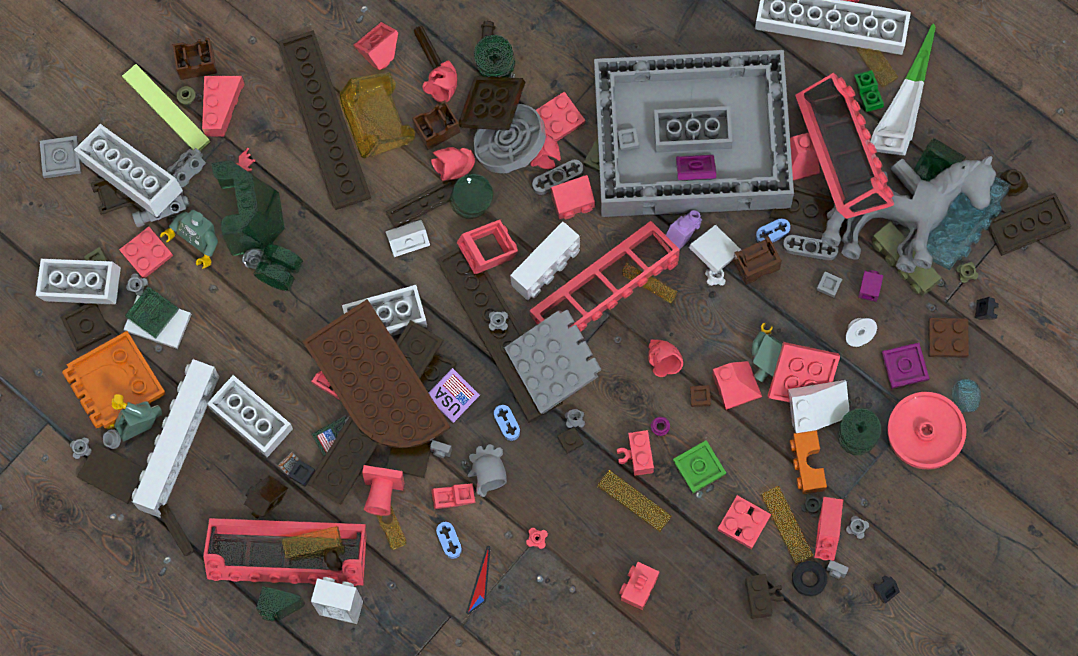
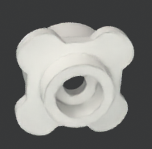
[705,269,726,286]

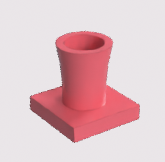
[362,465,405,516]

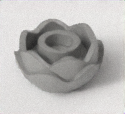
[242,248,266,269]

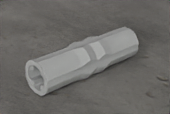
[891,159,921,196]

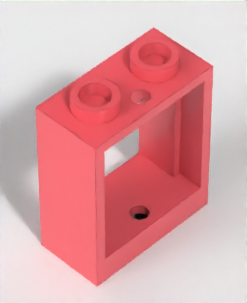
[457,220,518,274]
[814,497,843,561]

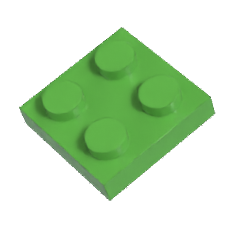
[673,440,726,494]

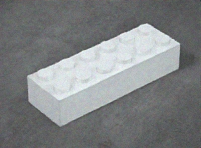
[74,124,183,217]

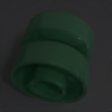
[450,174,493,219]
[253,244,303,291]

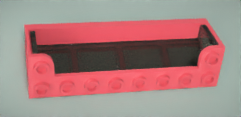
[795,73,894,219]
[203,518,367,586]

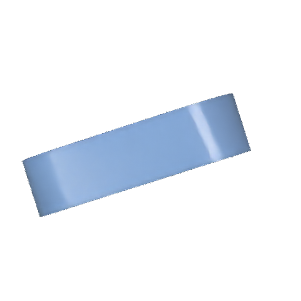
[756,219,790,243]
[494,405,520,441]
[436,522,462,559]

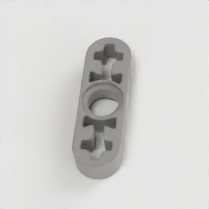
[532,160,583,195]
[783,235,838,260]

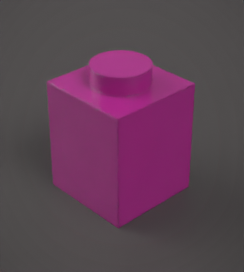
[858,270,883,302]

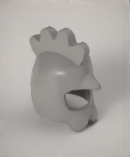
[467,444,507,497]

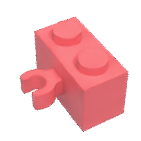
[617,430,654,476]
[619,562,659,610]

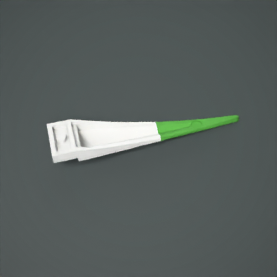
[870,23,936,156]

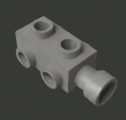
[166,148,206,188]
[132,192,190,227]

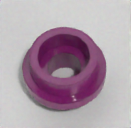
[651,417,670,436]

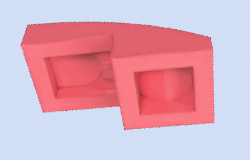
[431,483,475,509]

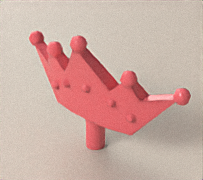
[233,148,256,180]

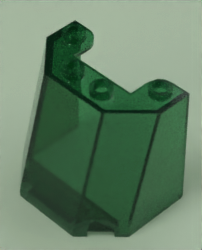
[211,160,285,256]

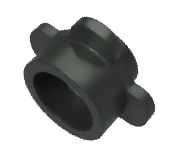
[801,494,823,517]

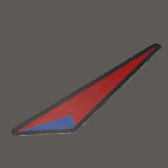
[466,546,490,614]

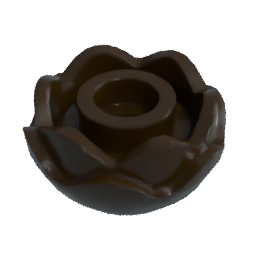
[323,548,342,571]

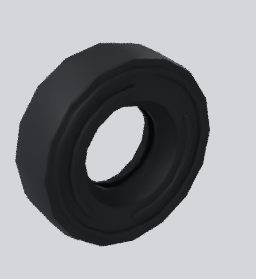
[792,561,828,596]

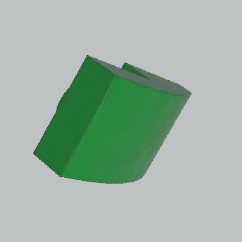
[854,70,884,112]

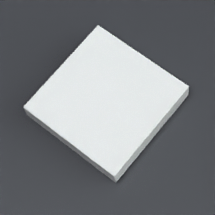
[689,225,741,274]

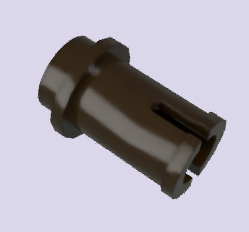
[480,21,496,46]

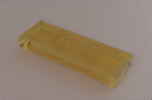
[854,46,898,88]
[282,526,342,559]

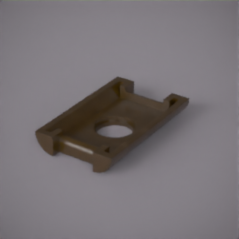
[91,178,136,215]

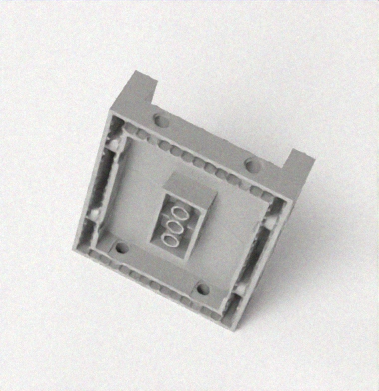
[594,50,794,217]

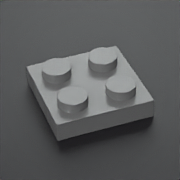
[40,136,81,178]

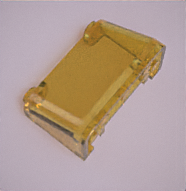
[340,72,415,158]

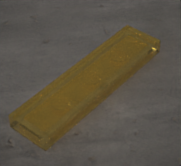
[597,470,672,532]
[761,486,814,565]

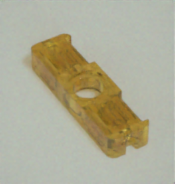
[622,262,678,303]
[376,506,407,550]

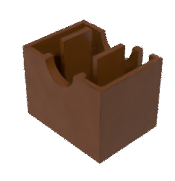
[172,38,217,80]
[412,100,460,150]
[733,236,782,285]

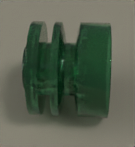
[474,35,516,77]
[838,409,881,455]

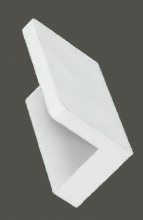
[386,220,430,257]

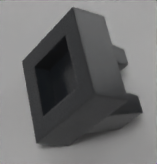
[975,297,999,320]
[288,460,316,487]
[873,575,900,604]

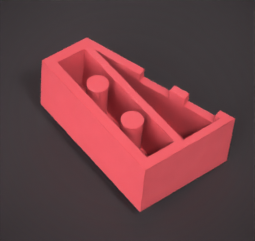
[202,76,244,137]

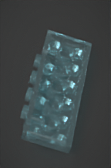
[927,177,1011,270]

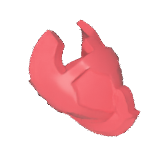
[423,60,457,103]
[530,128,561,169]
[431,147,475,181]
[648,339,683,377]

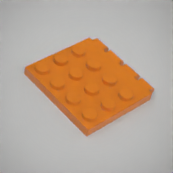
[62,331,165,429]

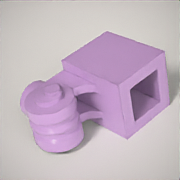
[666,210,702,249]

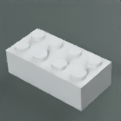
[510,221,580,301]
[36,259,121,304]
[342,285,428,336]
[207,375,293,457]
[311,577,363,624]

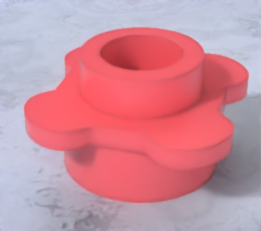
[526,528,548,549]

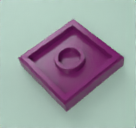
[676,155,716,180]
[881,343,930,389]

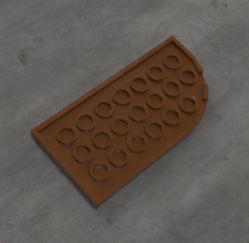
[302,299,451,448]

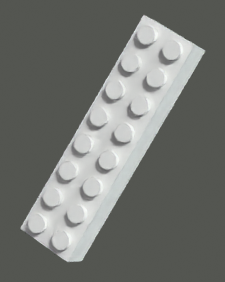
[755,0,911,55]
[132,359,220,518]

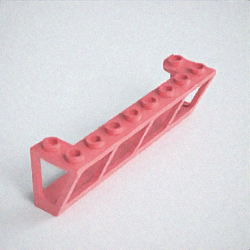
[530,221,680,332]

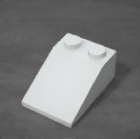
[788,380,850,433]

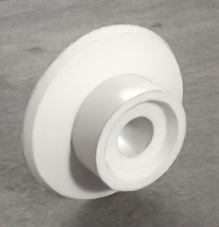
[846,318,877,347]

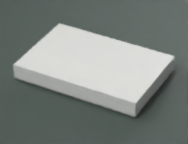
[124,295,192,349]

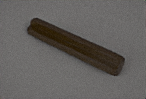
[414,26,442,69]
[158,504,194,556]

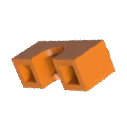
[790,430,827,494]

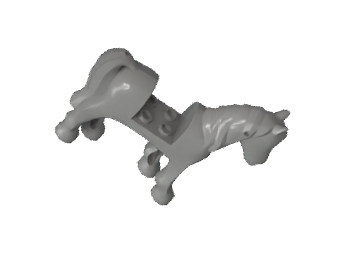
[821,156,996,273]

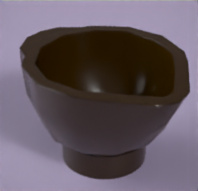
[994,169,1028,196]

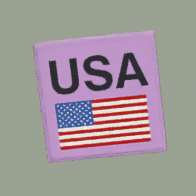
[428,368,480,423]

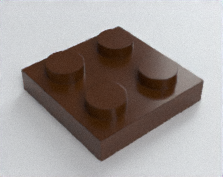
[929,318,969,358]

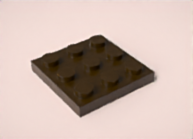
[459,76,526,130]

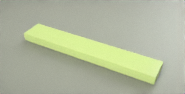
[122,64,210,151]

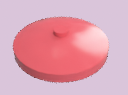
[887,392,966,469]

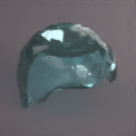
[952,379,981,412]

